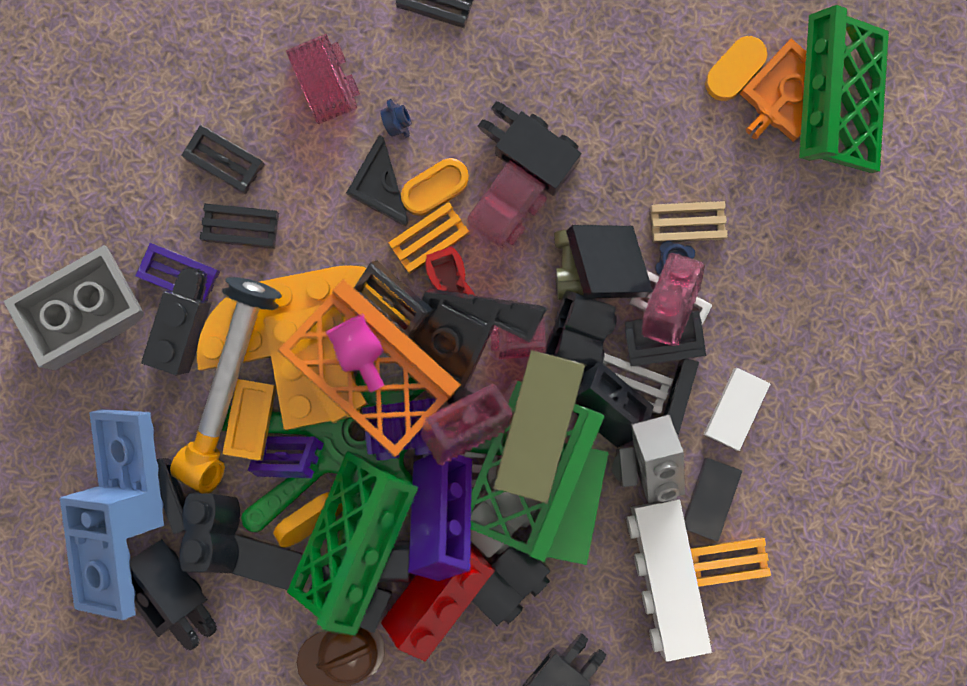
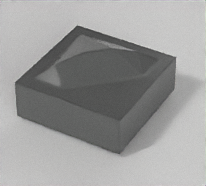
[612,448,638,487]

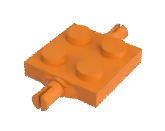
[740,38,806,142]

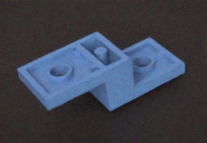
[60,409,164,620]

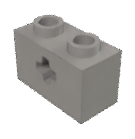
[632,415,685,504]

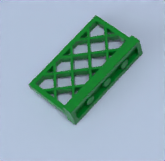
[799,5,889,173]
[471,381,604,562]
[287,451,418,636]

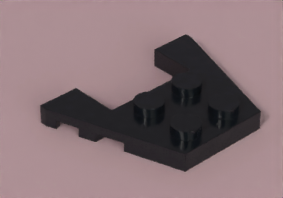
[411,289,547,441]

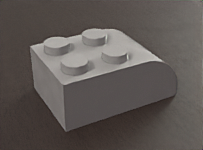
[3,245,144,370]

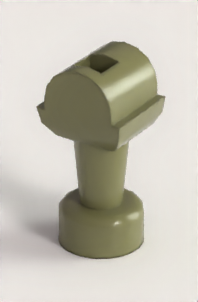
[554,230,584,300]

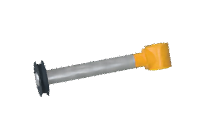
[170,277,282,493]

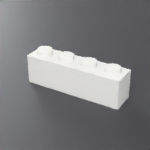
[626,499,712,662]

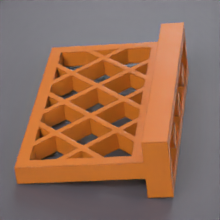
[278,279,460,457]

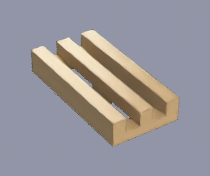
[650,201,728,243]

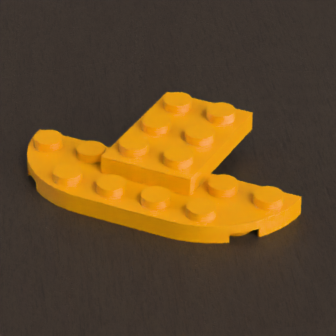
[197,266,416,430]

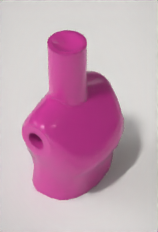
[326,314,384,392]

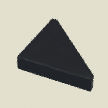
[346,135,408,227]

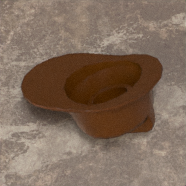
[296,627,385,686]

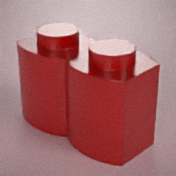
[425,246,475,295]

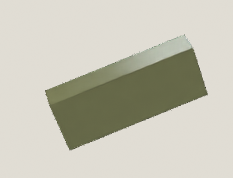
[494,350,585,503]

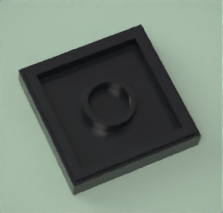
[566,225,653,298]

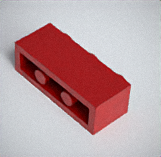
[380,544,495,662]

